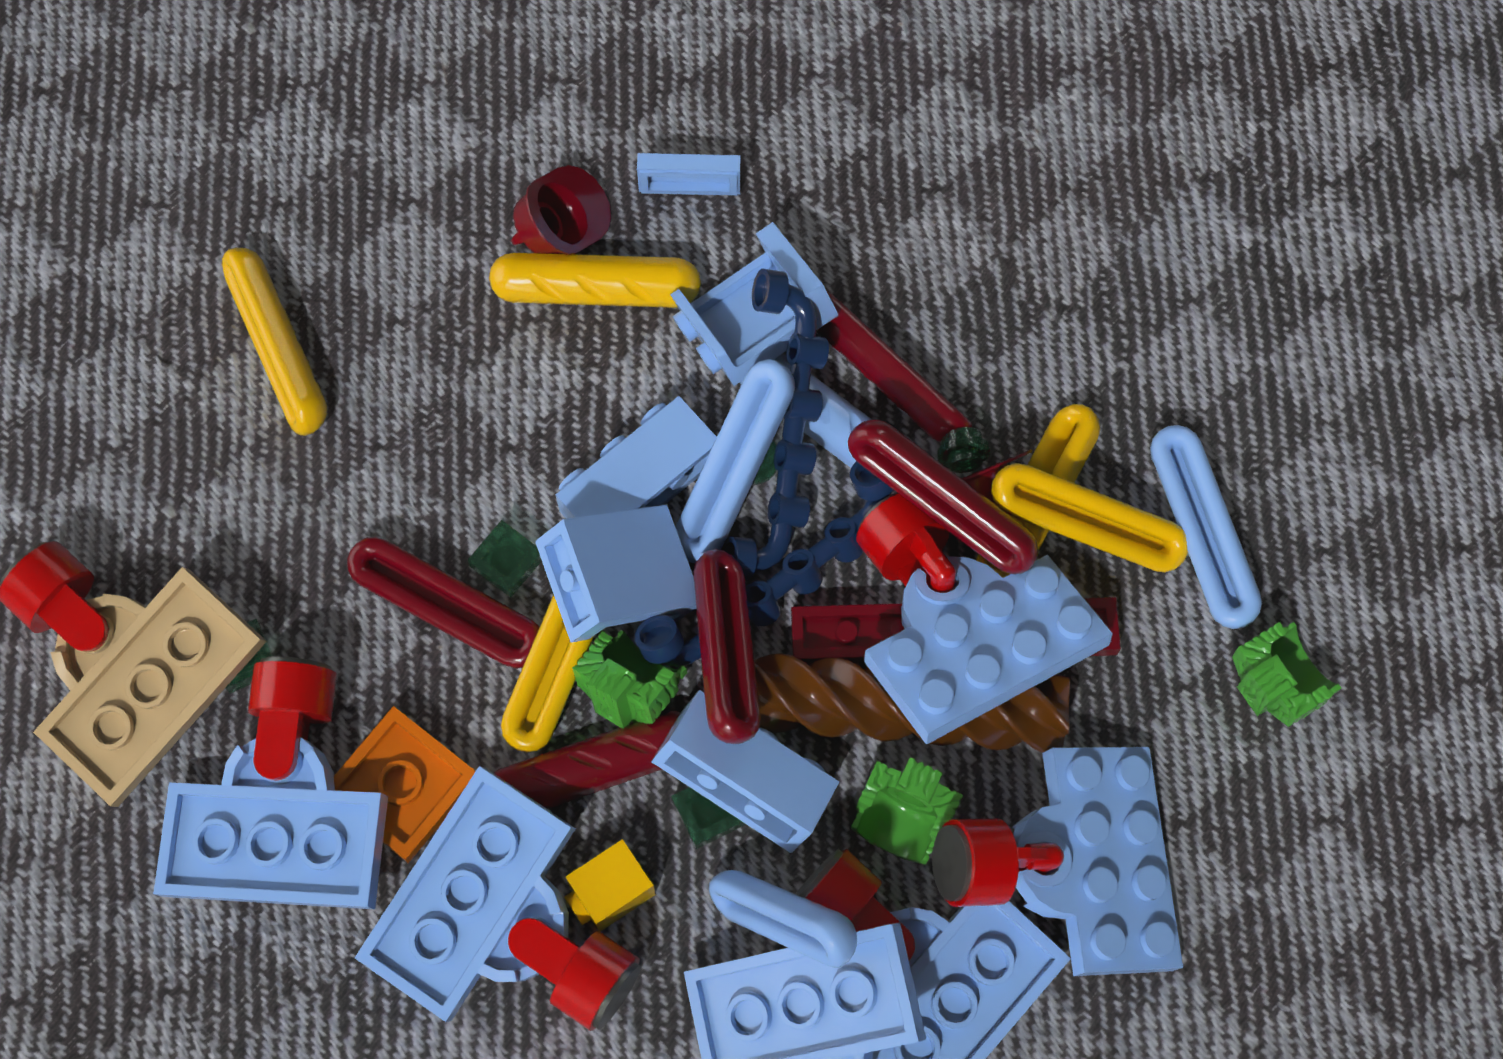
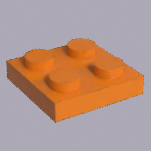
[334,706,476,863]

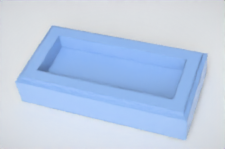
[637,153,740,196]

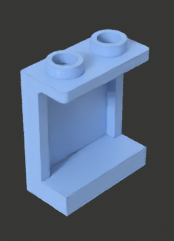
[670,222,838,386]
[535,505,696,643]

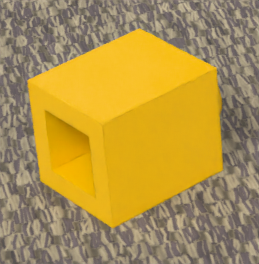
[564,839,655,932]

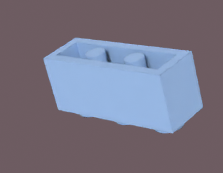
[555,396,717,519]
[651,690,839,853]

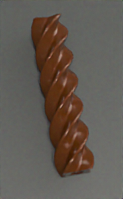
[754,653,1070,753]

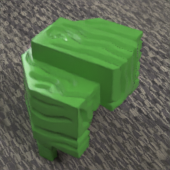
[1232,622,1341,727]
[572,630,687,728]
[851,758,963,865]

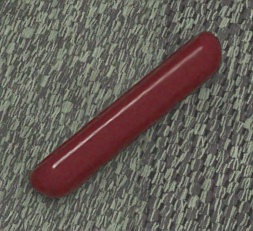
[816,290,973,445]
[848,419,1038,574]
[347,536,540,669]
[694,549,761,744]
[492,711,681,809]

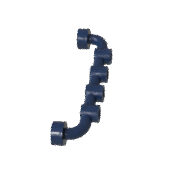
[722,268,829,581]
[635,461,893,667]

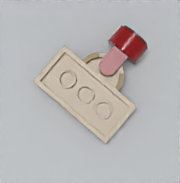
[0,541,267,807]

